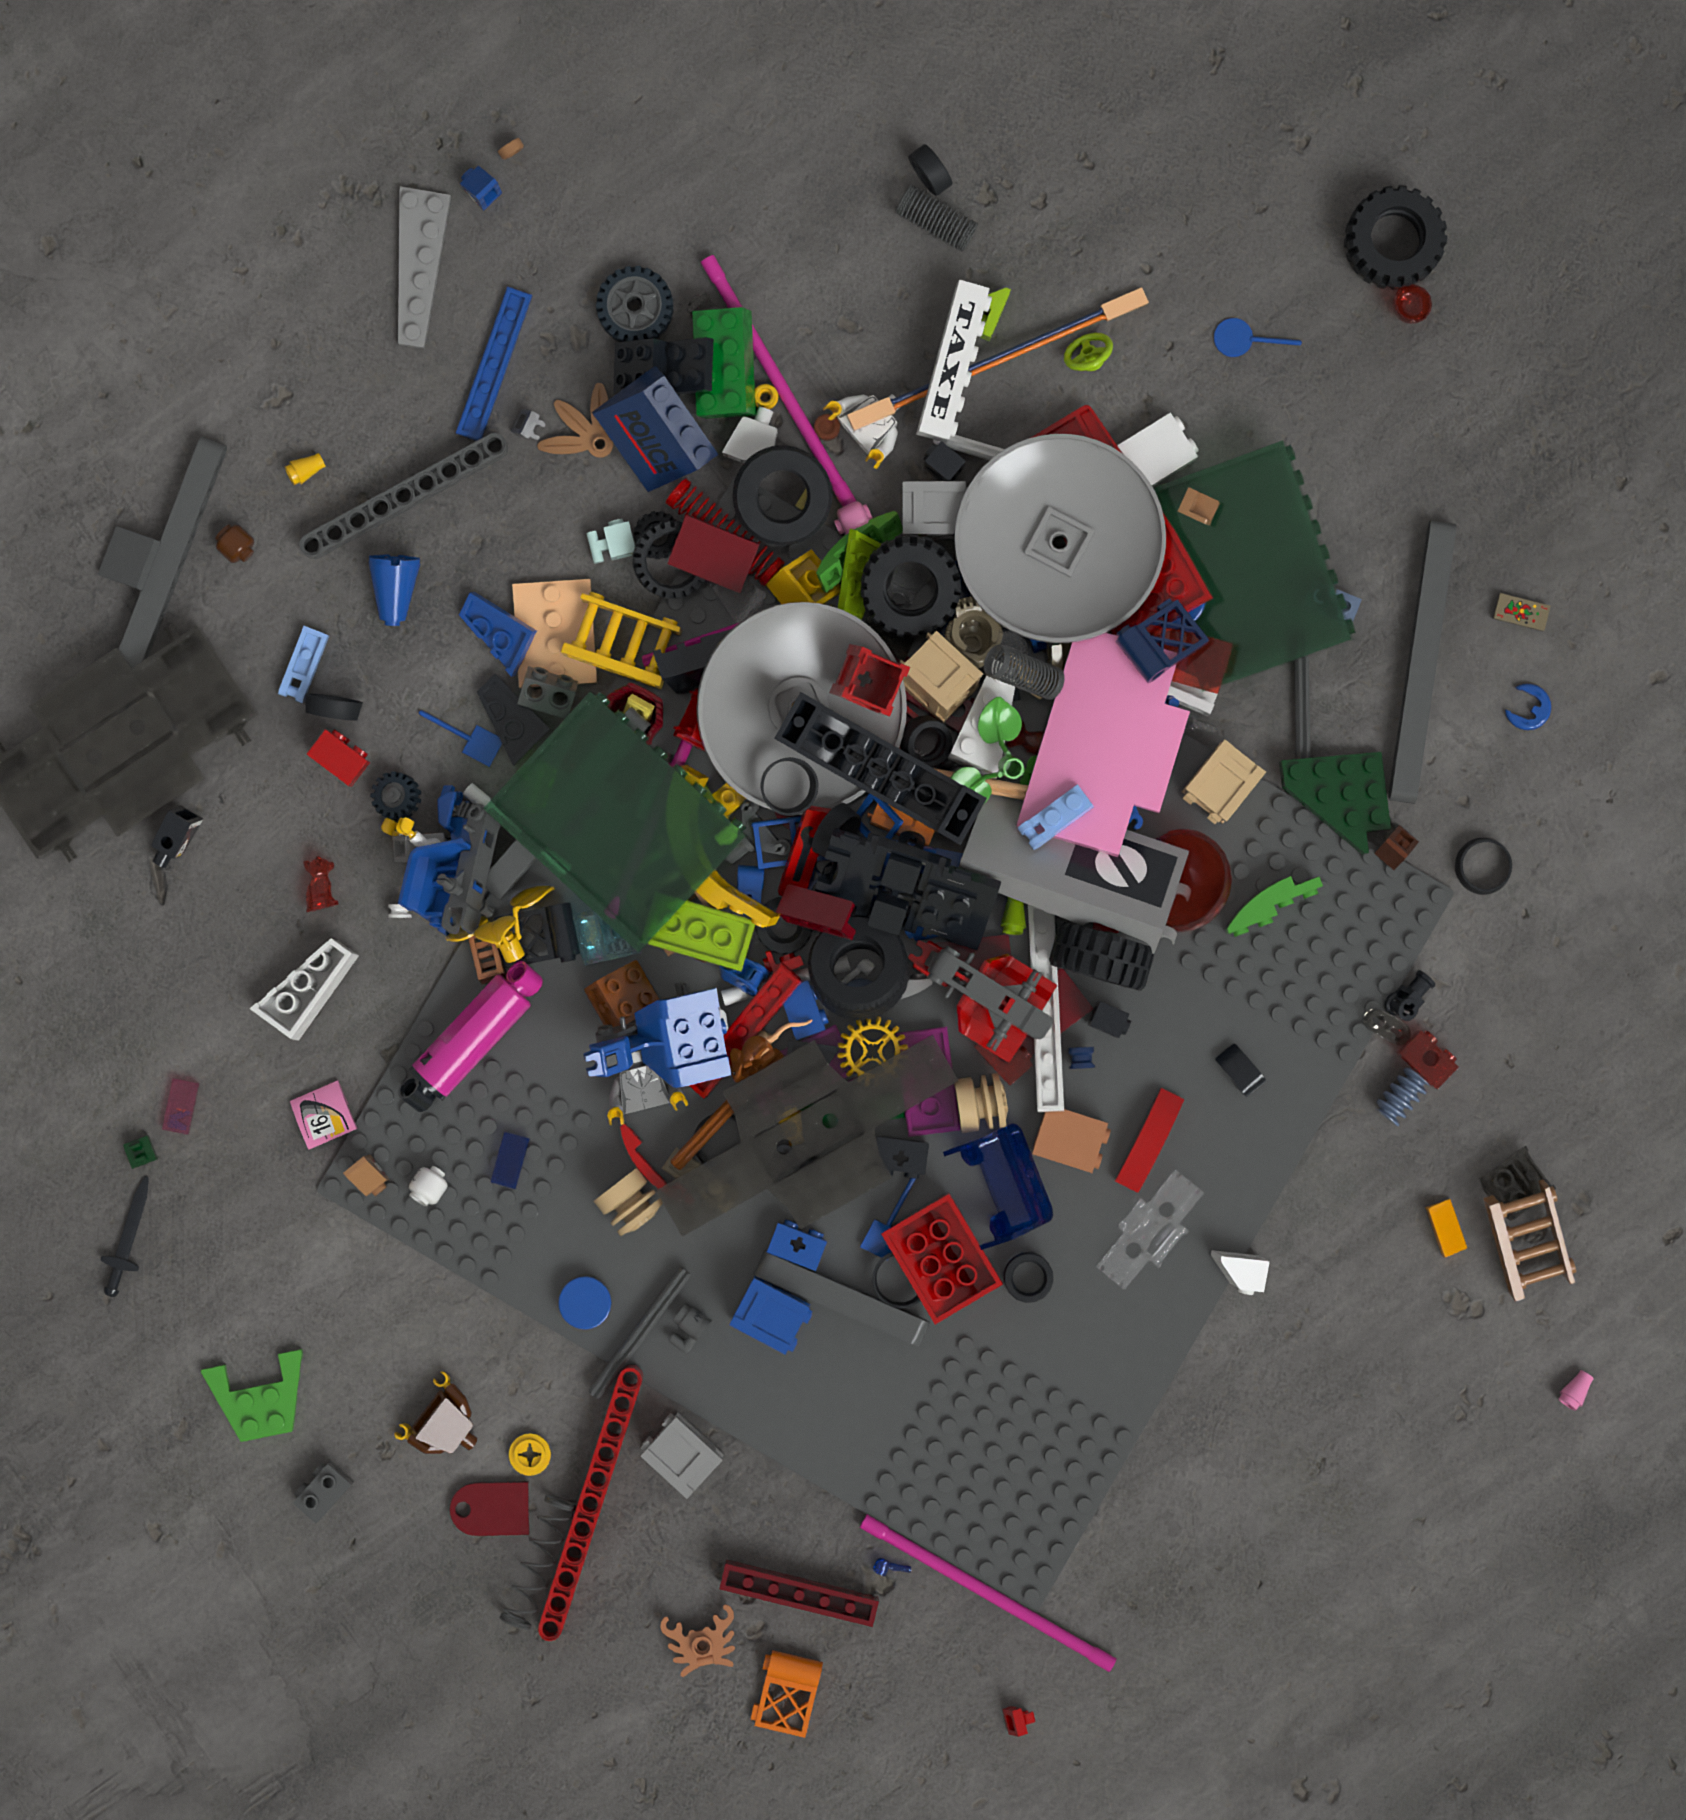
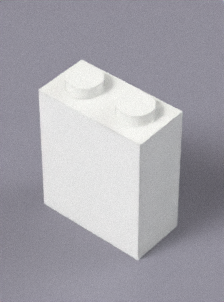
[1118,412,1199,487]

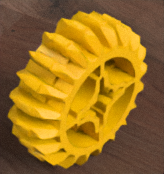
[837,1016,908,1087]

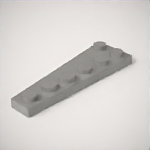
[398,186,452,349]

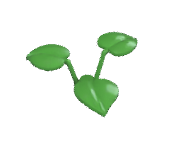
[951,697,1038,803]

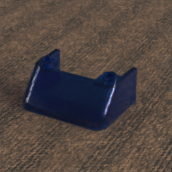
[943,1123,1053,1250]

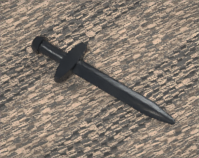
[100,1176,149,1297]

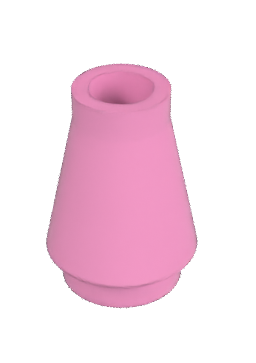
[1558,1370,1594,1411]

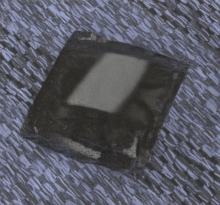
[1479,1146,1556,1221]

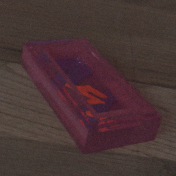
[162,1078,200,1135]

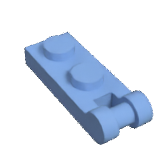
[278,626,329,703]
[1018,784,1094,850]

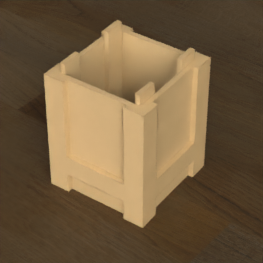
[900,631,983,723]
[1181,740,1266,824]

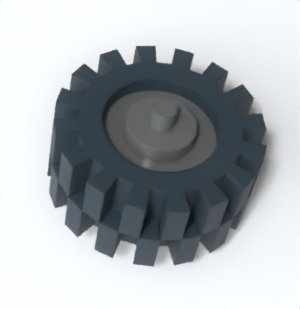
[370,771,422,820]

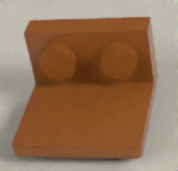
[584,960,659,1027]

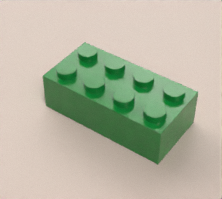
[692,307,756,419]

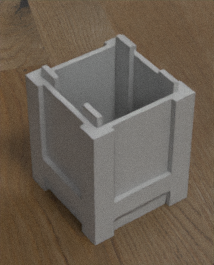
[902,481,968,540]
[641,1412,724,1499]

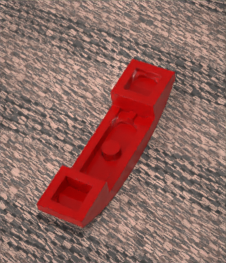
[1115,1088,1185,1193]
[620,1123,696,1204]

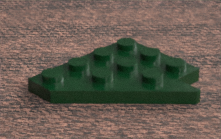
[1279,752,1391,855]

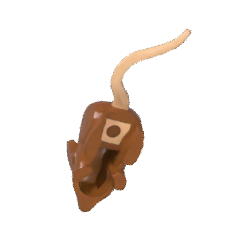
[730,1019,812,1082]

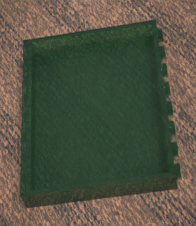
[1153,440,1356,692]
[483,692,748,953]

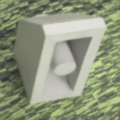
[1211,1250,1269,1295]

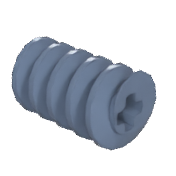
[1376,1067,1430,1126]

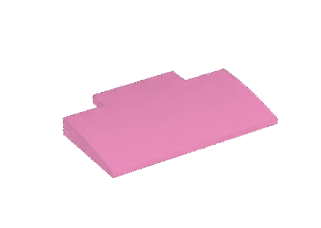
[1016,633,1190,857]

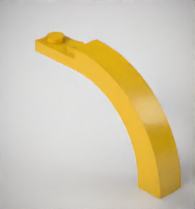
[666,765,780,928]

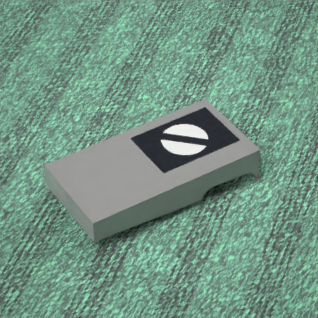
[959,794,1191,954]

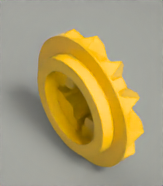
[509,1433,551,1476]

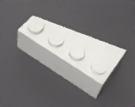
[948,659,1016,779]
[250,938,359,1041]

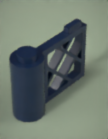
[1116,598,1209,683]

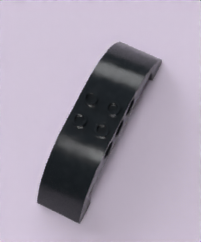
[774,692,987,845]

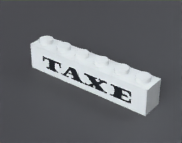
[916,280,992,443]

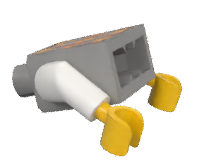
[381,817,451,862]

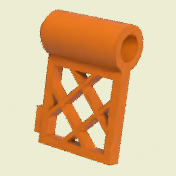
[751,1650,823,1738]

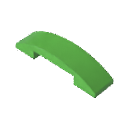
[816,511,903,593]

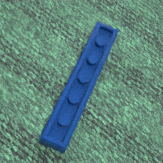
[456,286,533,441]

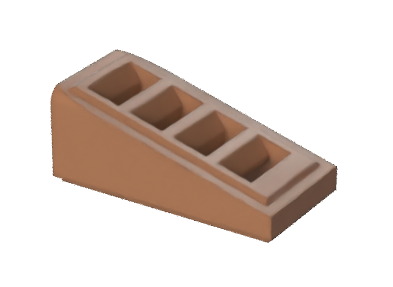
[468,935,506,984]

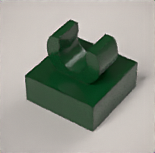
[123,1135,158,1169]

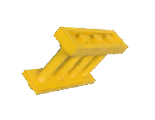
[561,592,682,689]

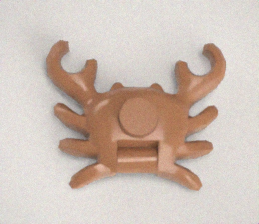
[660,1604,735,1677]

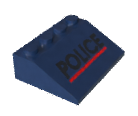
[592,366,718,492]

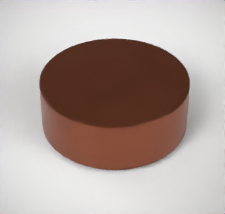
[814,414,840,441]

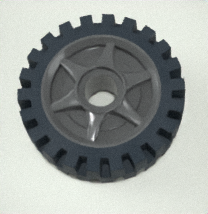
[596,266,673,342]

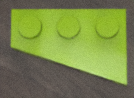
[838,529,881,620]

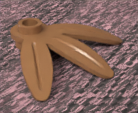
[537,383,613,458]

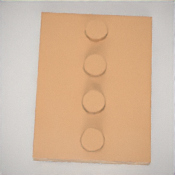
[512,579,598,688]

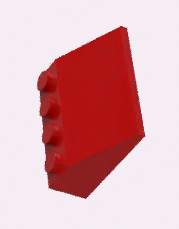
[881,1192,1003,1324]

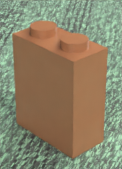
[1031,1109,1111,1173]

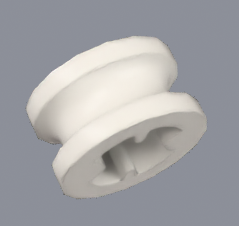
[388,904,412,918]

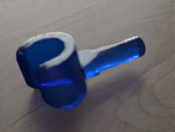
[873,1558,911,1576]

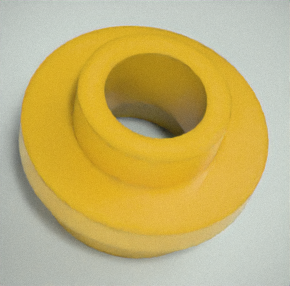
[755,384,778,410]

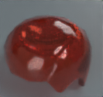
[1392,284,1432,324]

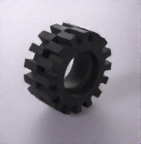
[634,511,678,560]

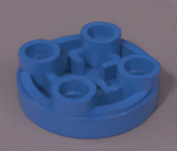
[559,1276,612,1329]

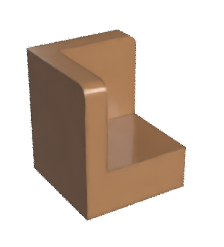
[1178,487,1220,526]

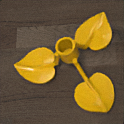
[446,886,555,963]

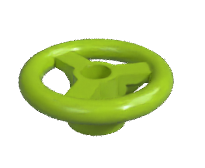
[1064,333,1113,371]

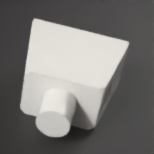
[722,407,778,464]

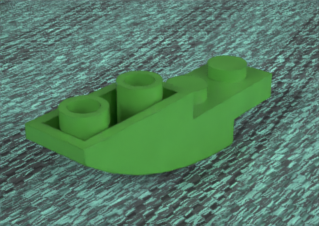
[1225,876,1323,937]

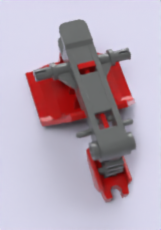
[908,940,1057,1063]

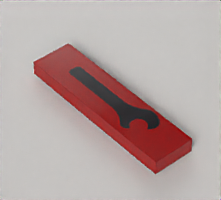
[778,805,831,896]

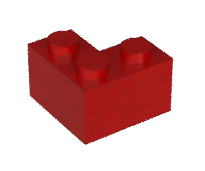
[306,729,370,787]

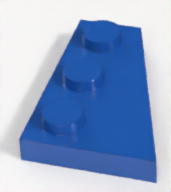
[459,592,537,677]

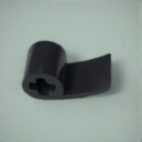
[1215,1043,1267,1098]

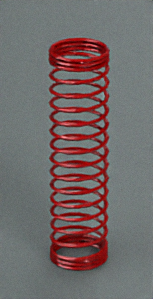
[665,478,785,587]

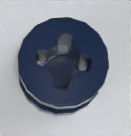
[1068,1047,1095,1069]

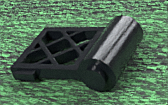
[494,902,580,969]

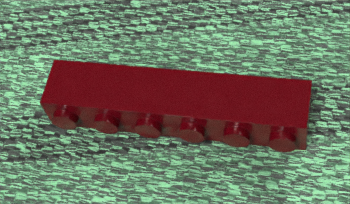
[719,1559,879,1627]

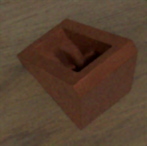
[1374,825,1419,870]

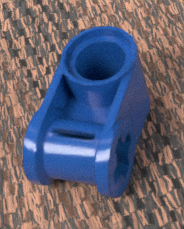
[737,865,764,916]
[719,958,770,996]

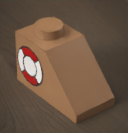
[343,1154,389,1196]

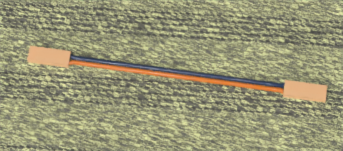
[847,287,1149,431]

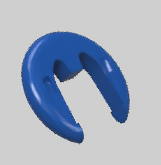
[1505,684,1551,730]

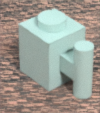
[586,519,635,564]

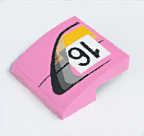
[290,1080,358,1150]

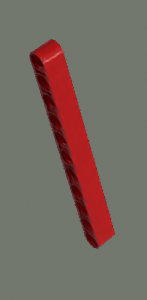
[538,1365,644,1641]

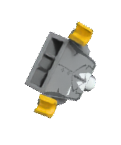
[607,1051,688,1125]

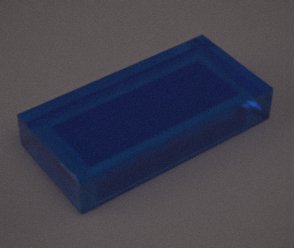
[491,1132,530,1189]

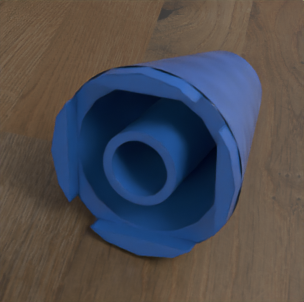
[368,554,420,626]

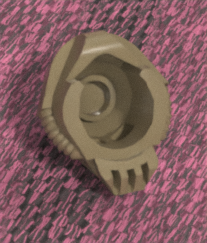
[945,596,1003,668]

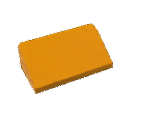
[1425,1199,1467,1257]

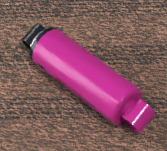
[398,961,543,1112]

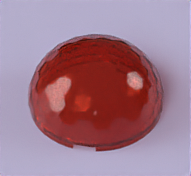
[1156,829,1232,932]

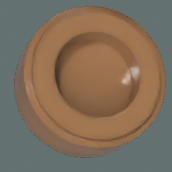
[498,138,524,160]

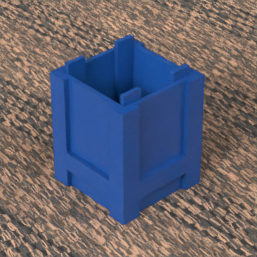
[729,1276,813,1355]

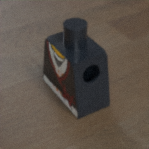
[151,806,203,868]

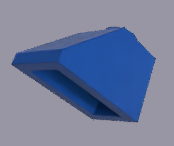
[460,165,502,211]

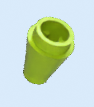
[1000,897,1026,935]

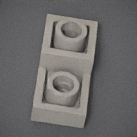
[901,974,932,999]

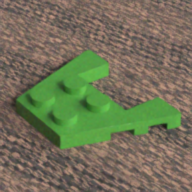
[201,1349,303,1442]

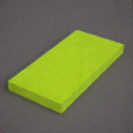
[640,891,755,972]

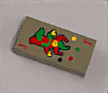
[1493,593,1551,632]

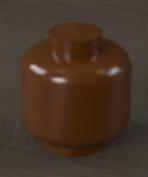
[215,524,254,563]

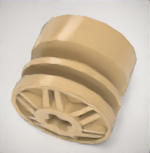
[954,1073,1008,1133]
[594,1168,664,1236]

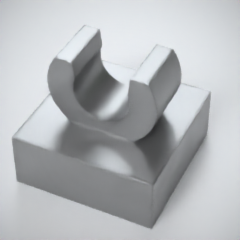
[510,409,546,440]

